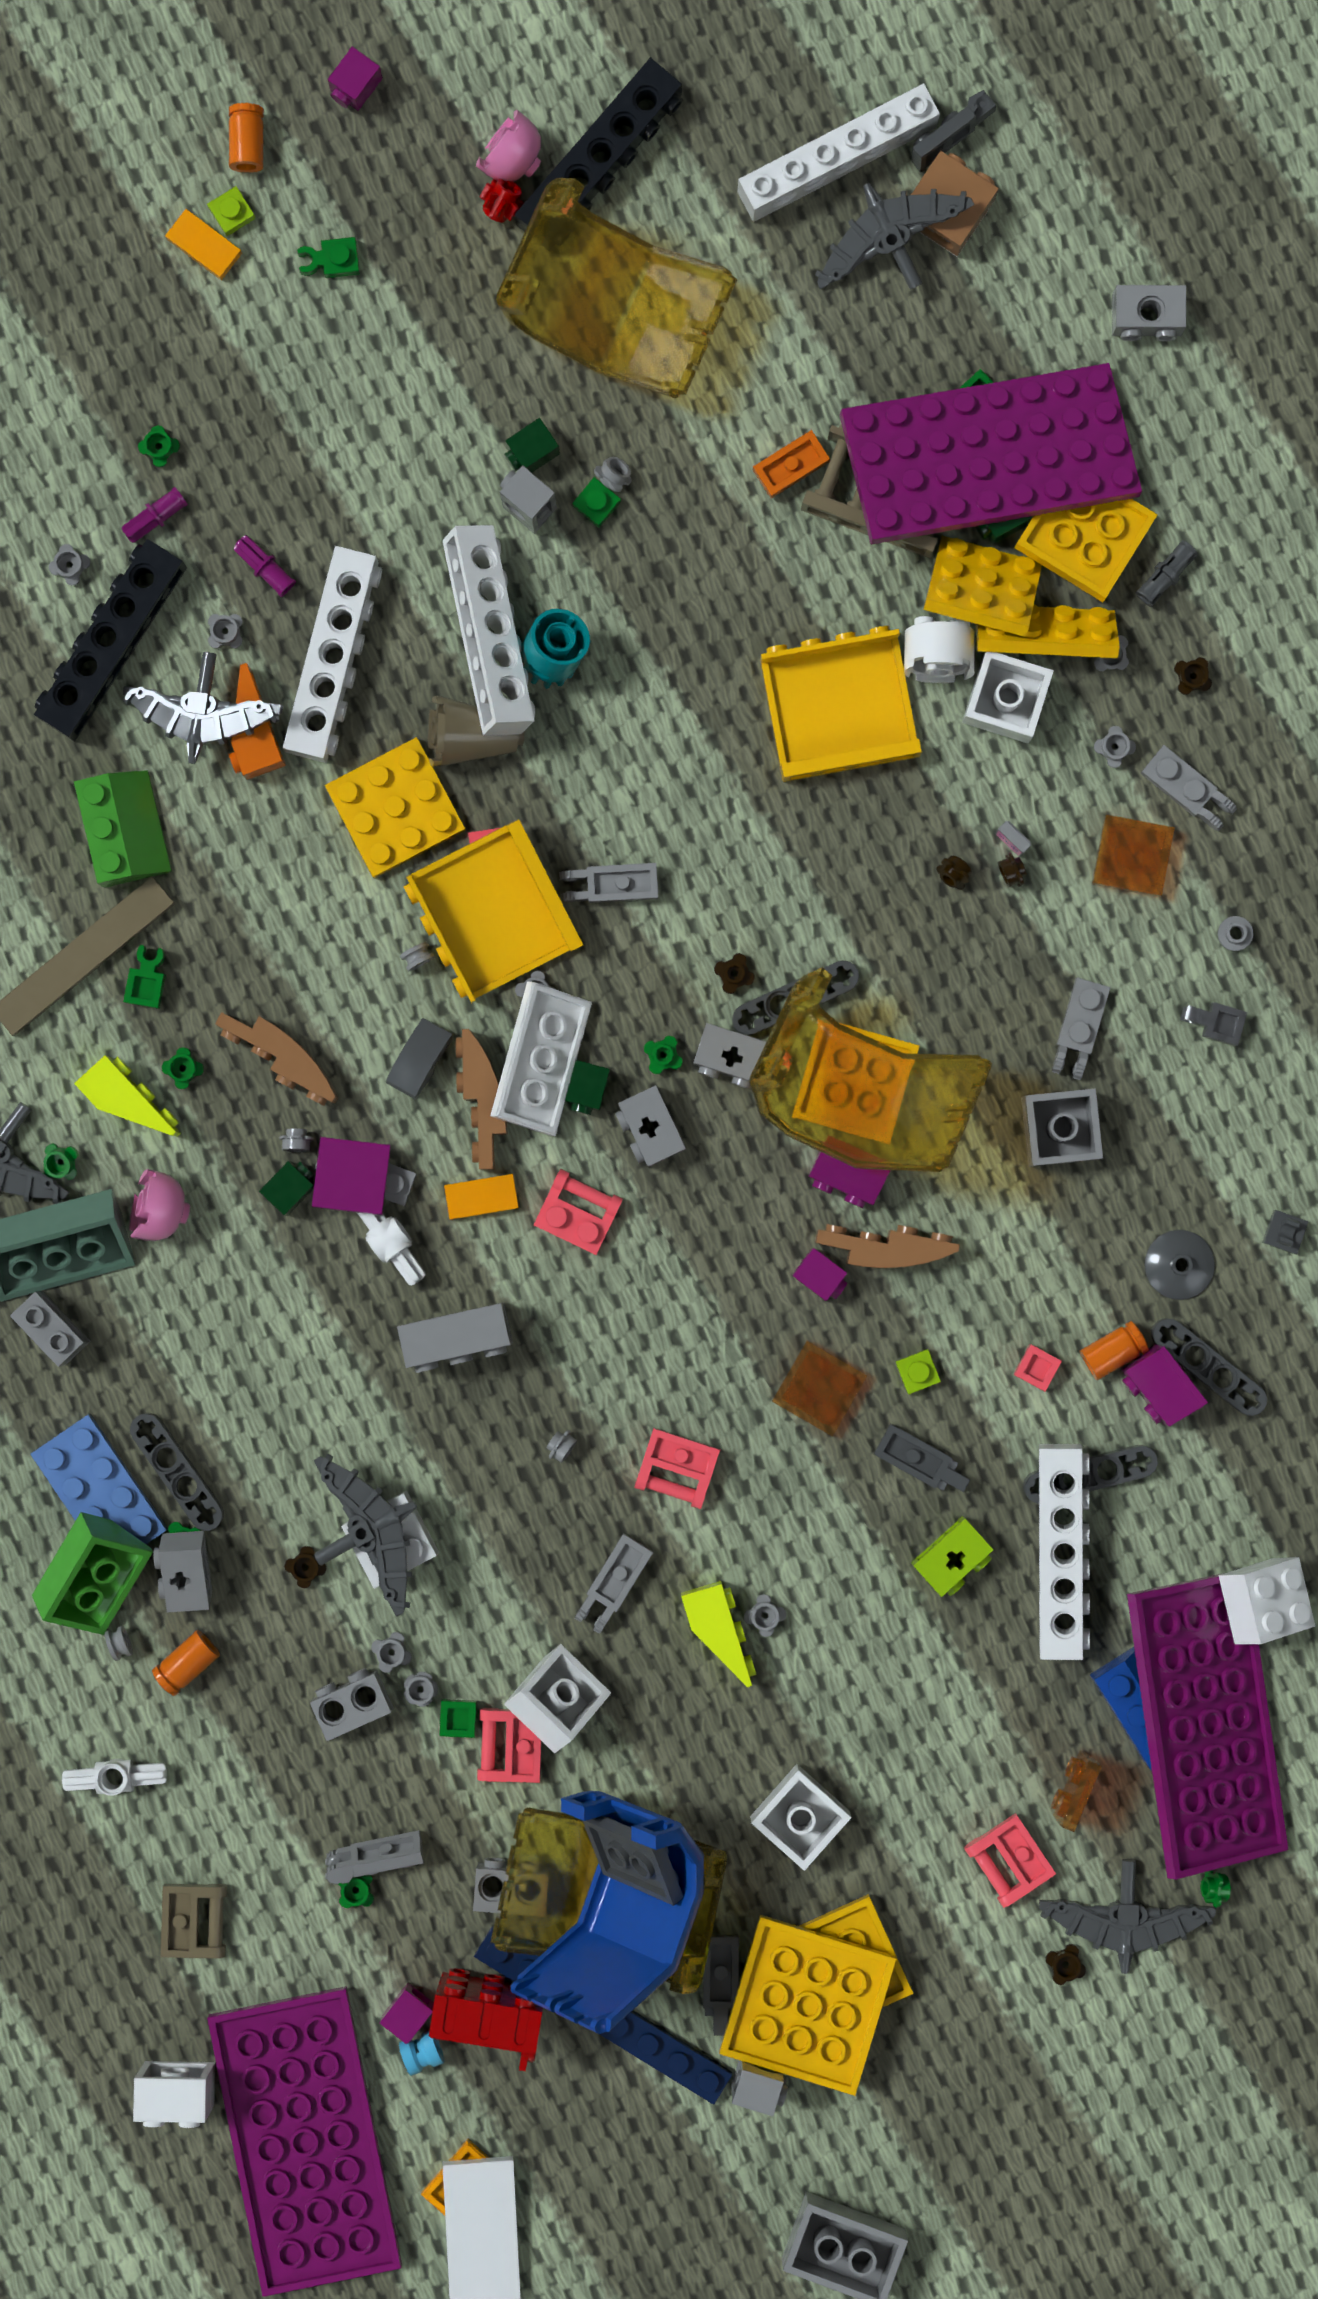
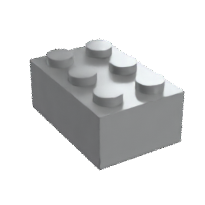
[397,1302,513,1373]
[782,2192,908,2299]

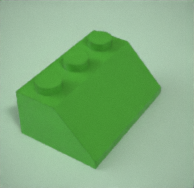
[74,770,172,888]
[32,1512,153,1635]

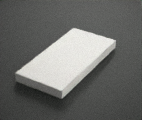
[490,982,592,1136]
[442,2156,521,2299]

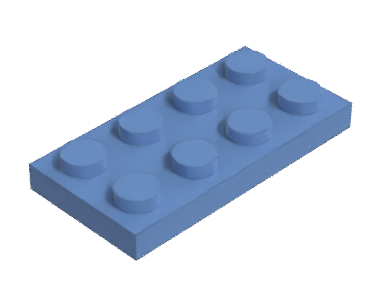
[30,1414,168,1544]

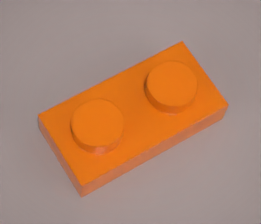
[752,430,830,499]

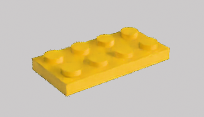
[975,605,1120,658]

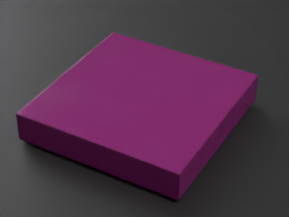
[312,1137,391,1216]

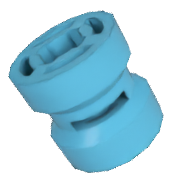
[399,2030,445,2076]

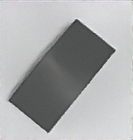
[386,1018,452,1100]

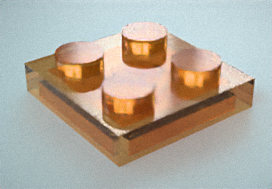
[1092,814,1175,897]
[772,1341,867,1437]
[1051,1750,1102,1832]

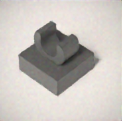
[1262,1210,1308,1255]

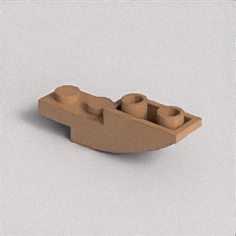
[215,1012,338,1106]
[456,1029,508,1170]
[815,1224,960,1268]

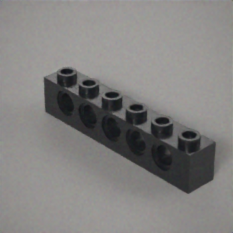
[515,57,683,251]
[34,539,187,742]

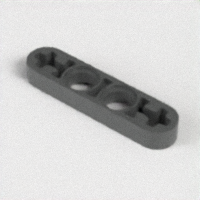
[732,960,859,1036]
[1151,1318,1267,1416]
[130,1413,224,1531]
[1023,1445,1158,1504]

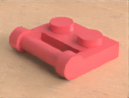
[534,1169,623,1255]
[634,1428,720,1510]
[477,1708,541,1783]
[964,1813,1056,1908]

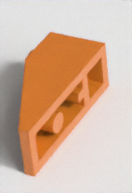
[229,663,286,780]

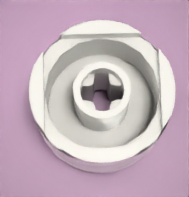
[904,616,975,683]

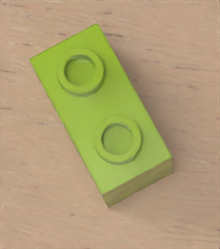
[911,1516,993,1597]

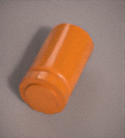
[229,103,264,172]
[1079,1321,1149,1381]
[152,1630,220,1696]

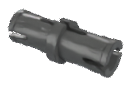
[1135,540,1198,607]

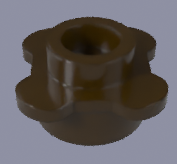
[1174,657,1212,695]
[998,852,1027,887]
[936,856,972,890]
[714,953,755,994]
[284,1546,327,1588]
[1045,1944,1086,1985]

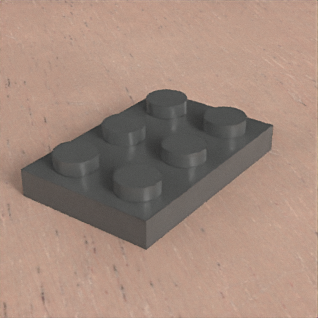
[583,1816,683,1906]

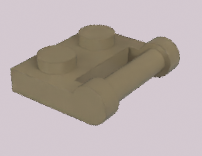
[161,1884,227,1958]

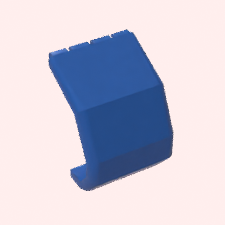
[511,1791,704,2034]

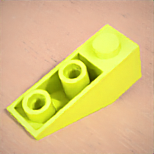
[74,1055,181,1137]
[681,1581,756,1687]

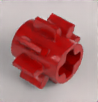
[479,179,524,223]

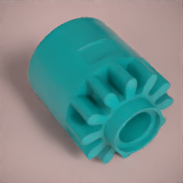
[520,609,590,689]

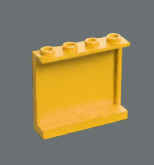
[760,626,922,782]
[403,819,583,1003]

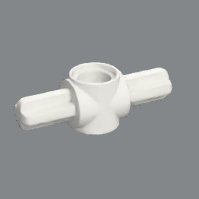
[357,1213,426,1286]
[62,1759,167,1796]

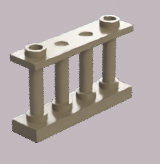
[801,424,938,559]

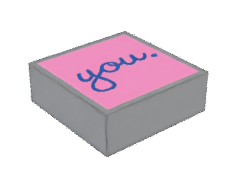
[995,820,1031,857]

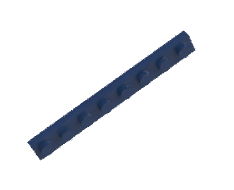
[474,1924,732,2105]

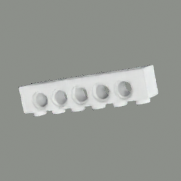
[737,83,940,222]
[442,525,535,736]
[283,546,382,763]
[1039,1444,1090,1660]

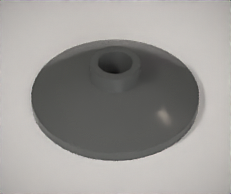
[1144,1230,1215,1300]

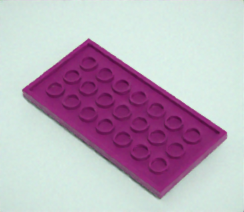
[839,363,1142,545]
[1127,1573,1289,1880]
[207,1986,402,2297]

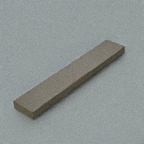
[0,876,175,1036]

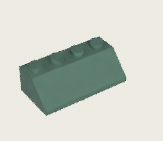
[0,1189,135,1302]

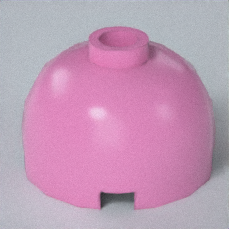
[476,110,541,182]
[129,1169,190,1241]

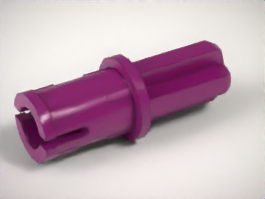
[122,487,188,543]
[234,535,296,597]

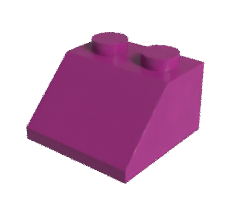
[808,1137,893,1209]
[1121,1344,1208,1427]

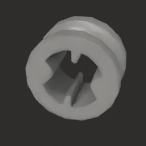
[400,941,435,972]
[105,1625,133,1661]

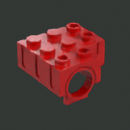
[429,1968,543,2072]

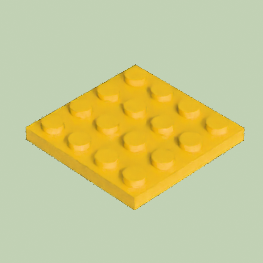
[719,1915,896,2096]

